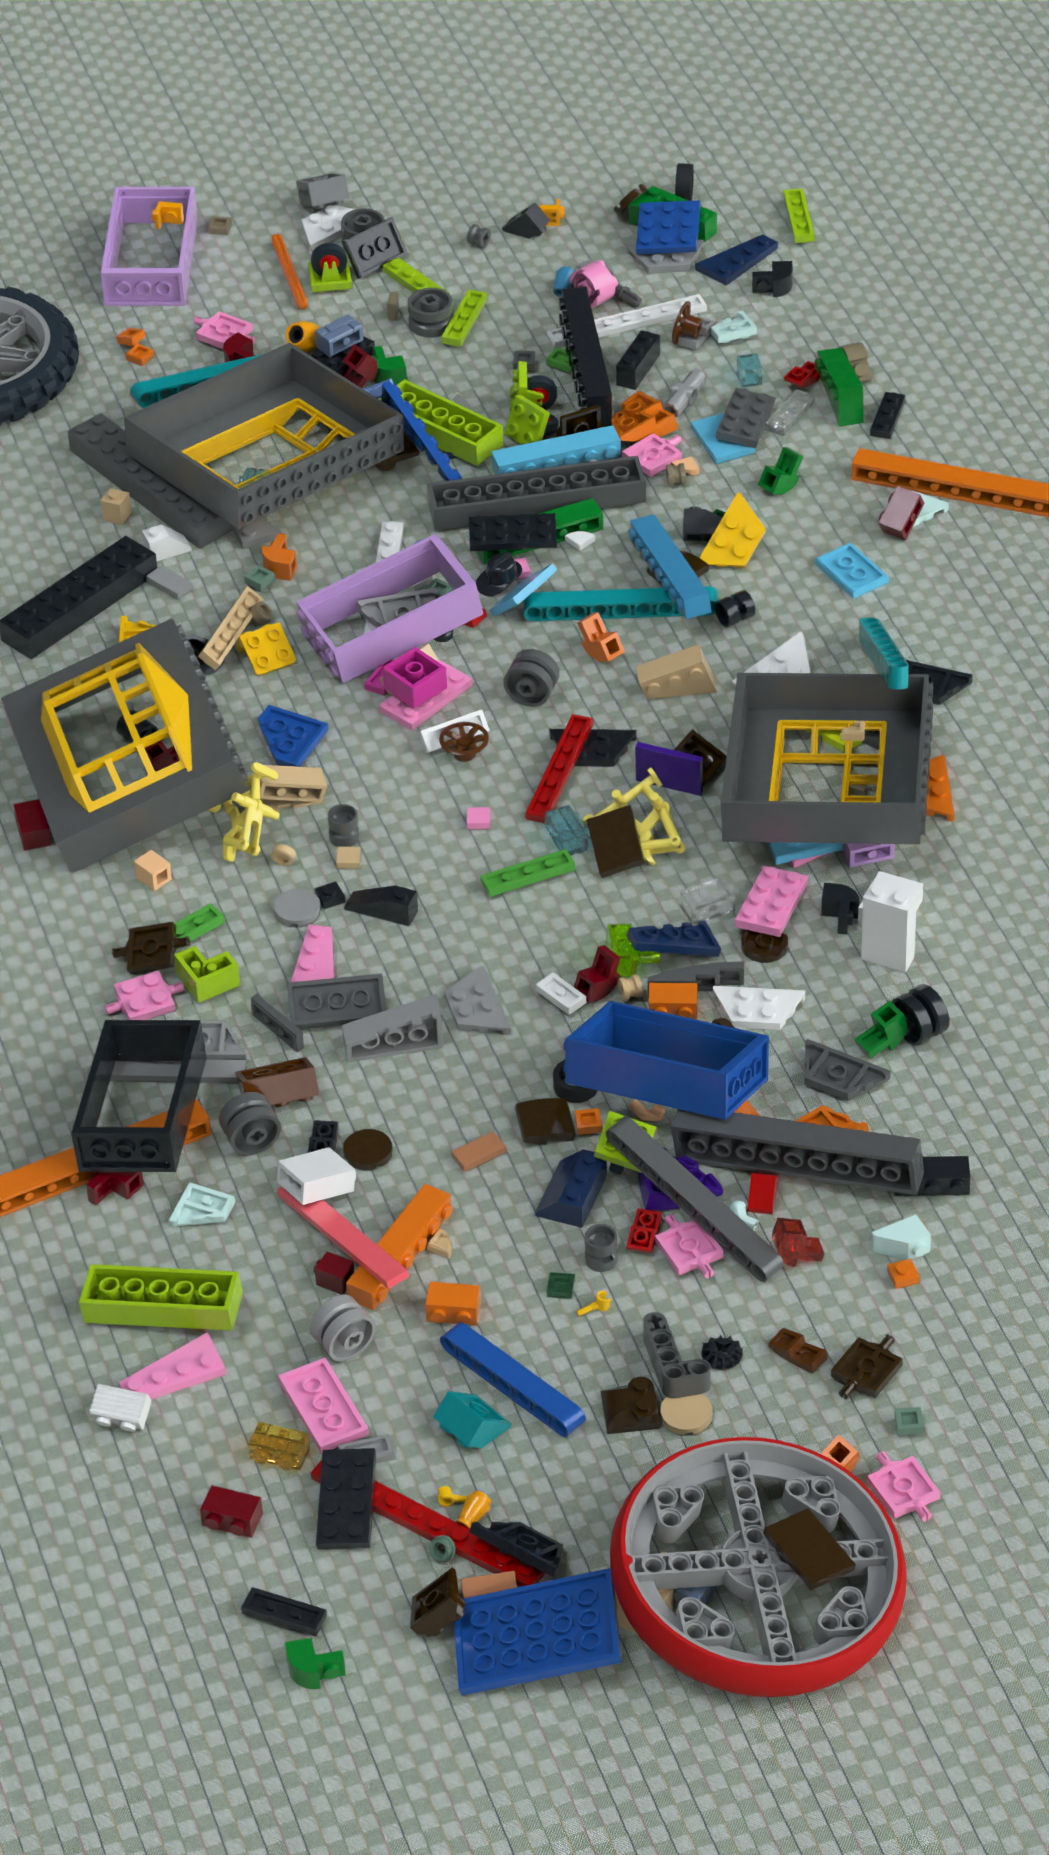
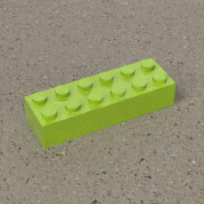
[379,379,504,466]
[79,1264,243,1331]

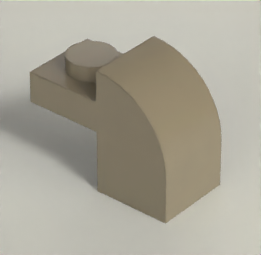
[838,342,872,383]

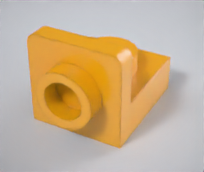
[538,199,565,226]
[152,201,184,229]

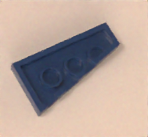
[695,234,778,286]
[626,921,722,957]

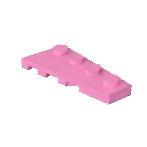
[291,925,334,982]
[119,1332,226,1399]

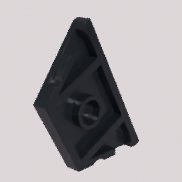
[906,660,973,705]
[549,729,637,767]
[469,1522,563,1578]

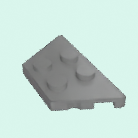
[627,240,704,274]
[356,588,437,628]
[444,966,511,1035]
[200,1020,247,1060]

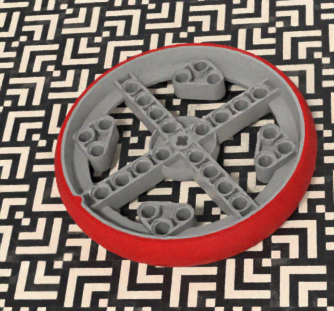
[610,1437,907,1697]

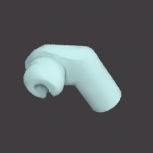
[730,1200,759,1231]

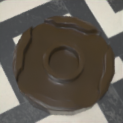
[613,184,648,216]
[741,930,788,963]
[343,1129,393,1171]

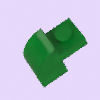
[372,346,407,385]
[757,447,804,495]
[855,1000,907,1059]
[285,1638,346,1689]

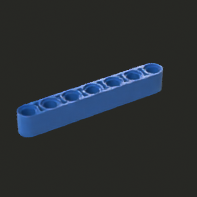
[440,1322,586,1437]

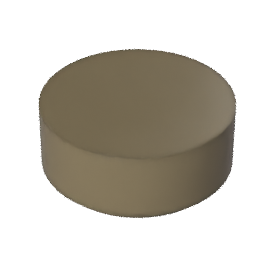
[251,601,272,624]

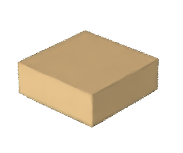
[336,847,361,869]

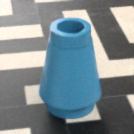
[553,266,574,297]

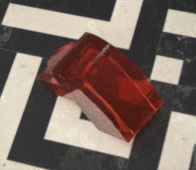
[772,1217,825,1267]

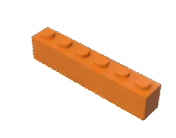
[346,1184,453,1311]

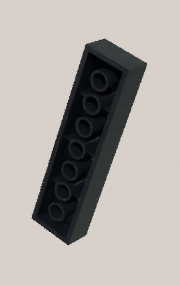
[558,287,612,427]
[0,536,157,659]

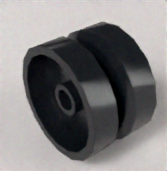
[891,984,950,1046]

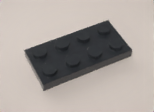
[469,513,557,551]
[316,1448,377,1550]

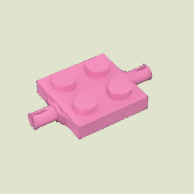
[193,311,255,349]
[622,433,682,477]
[104,970,185,1020]
[655,1213,723,1278]
[867,1451,941,1522]

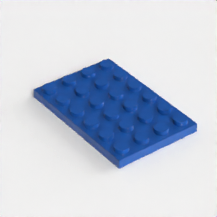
[454,1568,622,1696]

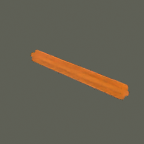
[271,234,308,309]

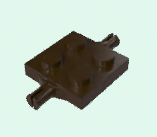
[112,921,190,974]
[831,1334,903,1399]

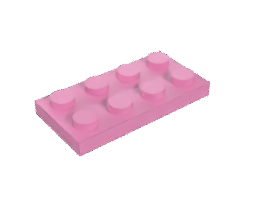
[379,660,473,731]
[735,866,808,937]
[278,1357,369,1454]

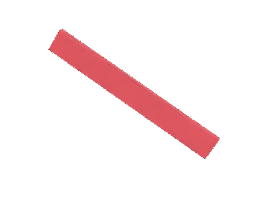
[277,1187,409,1289]

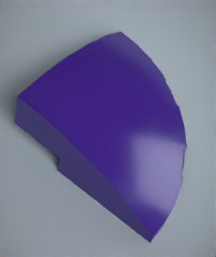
[637,1147,724,1210]

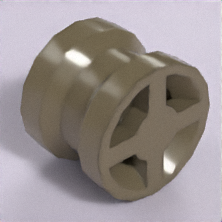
[666,463,686,486]

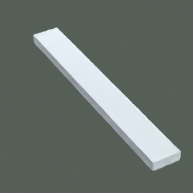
[547,294,707,349]

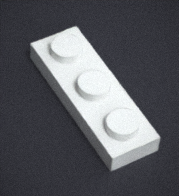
[419,710,490,753]

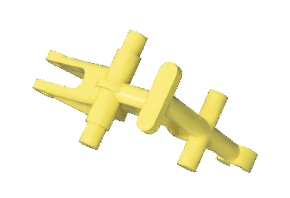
[209,762,279,862]
[582,767,685,866]

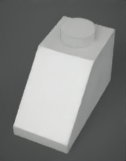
[142,524,192,561]

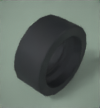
[675,163,694,201]
[553,1059,598,1103]

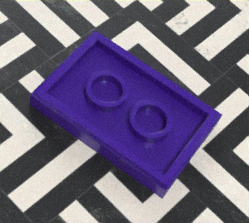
[635,742,703,796]

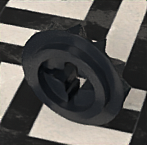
[701,1334,743,1370]

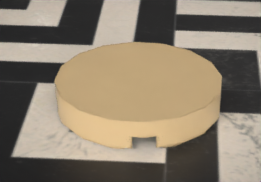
[660,1394,712,1435]

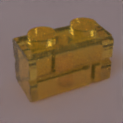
[249,1422,310,1470]

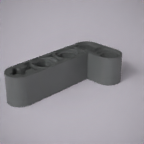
[643,1312,711,1398]

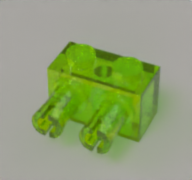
[605,924,660,978]

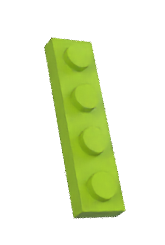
[783,188,815,243]
[383,257,450,294]
[441,289,488,347]

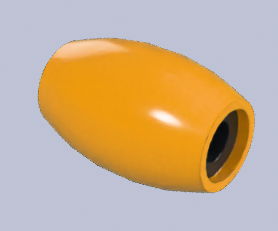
[285,321,320,354]

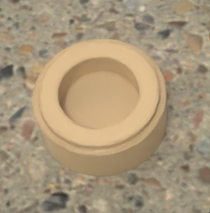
[271,844,296,866]

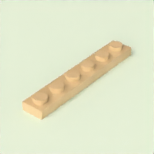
[198,586,264,670]

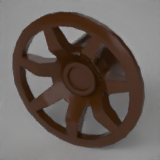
[672,301,703,344]
[439,722,489,762]

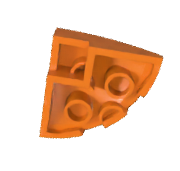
[611,391,679,442]

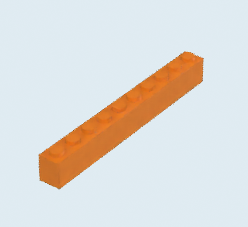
[851,448,1049,517]
[0,1099,212,1217]

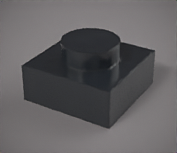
[314,881,346,909]

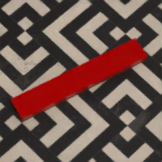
[525,714,594,824]

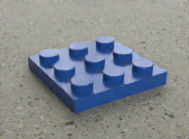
[636,200,701,254]

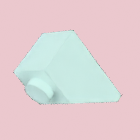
[871,1215,931,1260]

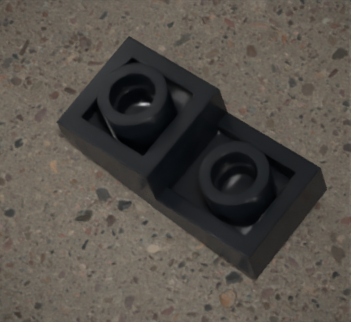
[307,1120,339,1153]

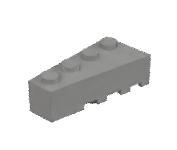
[342,994,443,1062]

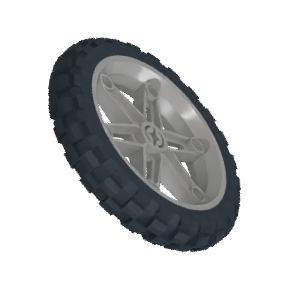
[0,287,79,426]

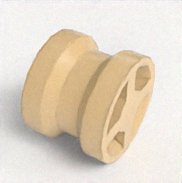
[617,974,643,1001]

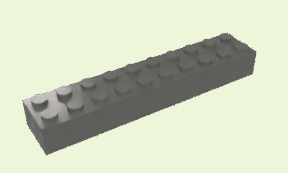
[67,413,233,549]
[427,456,646,530]
[671,1109,924,1195]

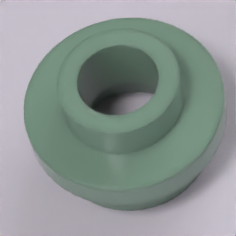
[429,1535,456,1562]

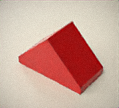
[747,1172,780,1215]

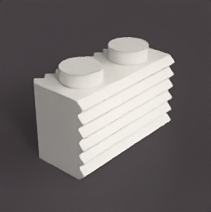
[90,1384,152,1432]

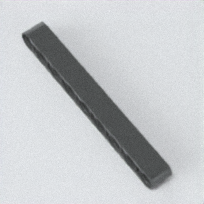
[606,1116,784,1282]

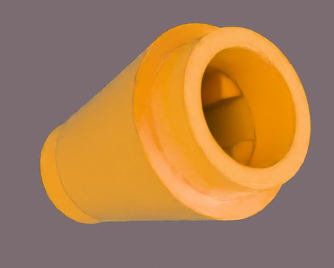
[456,1490,492,1529]

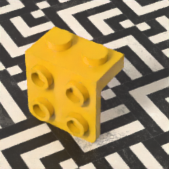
[235,622,296,676]

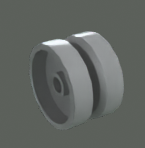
[309,1294,376,1362]

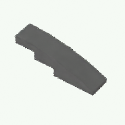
[647,961,744,998]

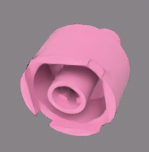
[570,260,618,309]

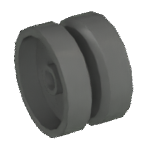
[341,208,385,250]
[408,288,453,338]
[503,649,560,707]
[218,1092,281,1155]

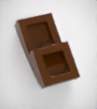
[768,1328,828,1373]

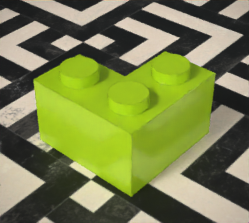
[174,946,241,1003]

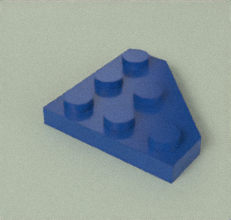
[258,705,329,767]

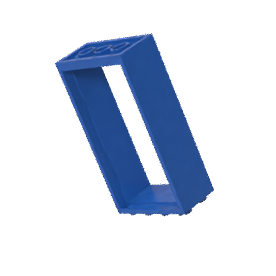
[563,1001,769,1120]

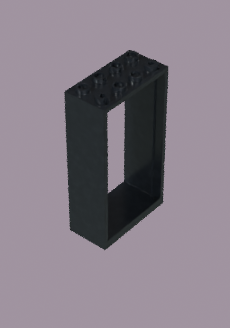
[71,1020,207,1172]

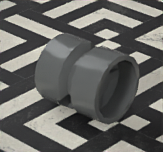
[327,804,359,847]
[584,1224,618,1272]

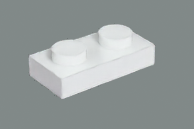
[536,973,586,1015]

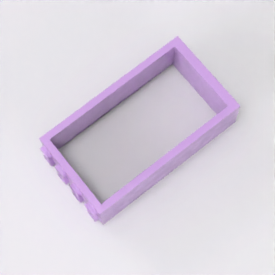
[101,187,198,306]
[296,533,483,683]

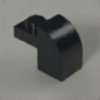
[752,261,793,297]
[821,883,859,935]

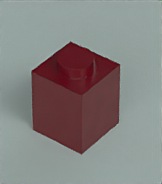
[313,1251,354,1295]

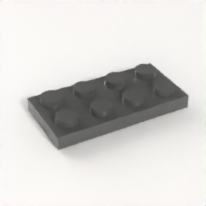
[715,387,776,448]
[287,973,386,1029]

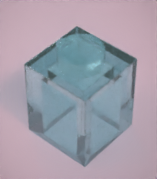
[737,353,762,387]

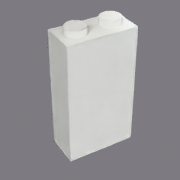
[861,882,917,972]

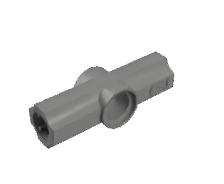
[662,368,707,417]

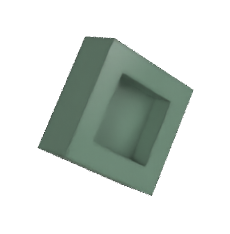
[244,565,275,591]
[423,578,453,599]
[894,1407,924,1436]

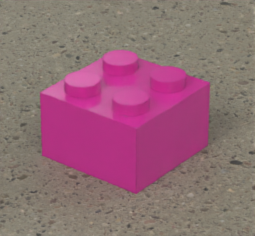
[383,647,447,709]

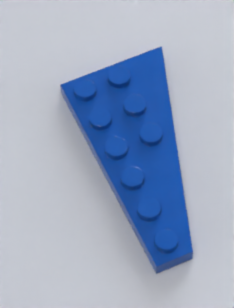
[381,380,462,481]

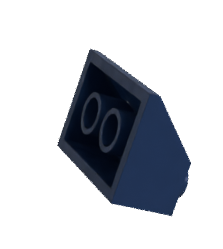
[535,1149,607,1228]

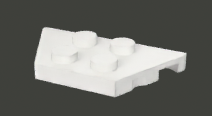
[302,205,355,251]
[732,631,811,688]
[713,986,805,1030]

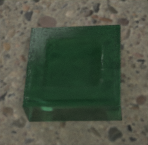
[547,1272,575,1299]

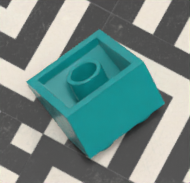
[433,1391,512,1449]

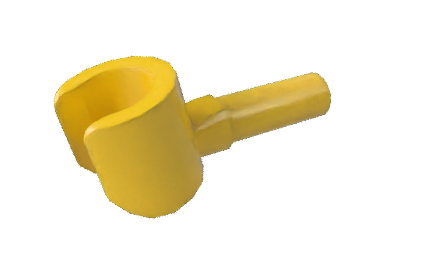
[576,1290,611,1317]
[437,1486,467,1507]

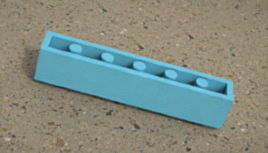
[491,425,621,474]

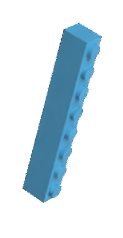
[628,514,711,619]

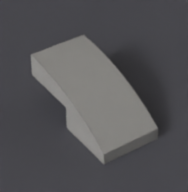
[678,316,716,350]

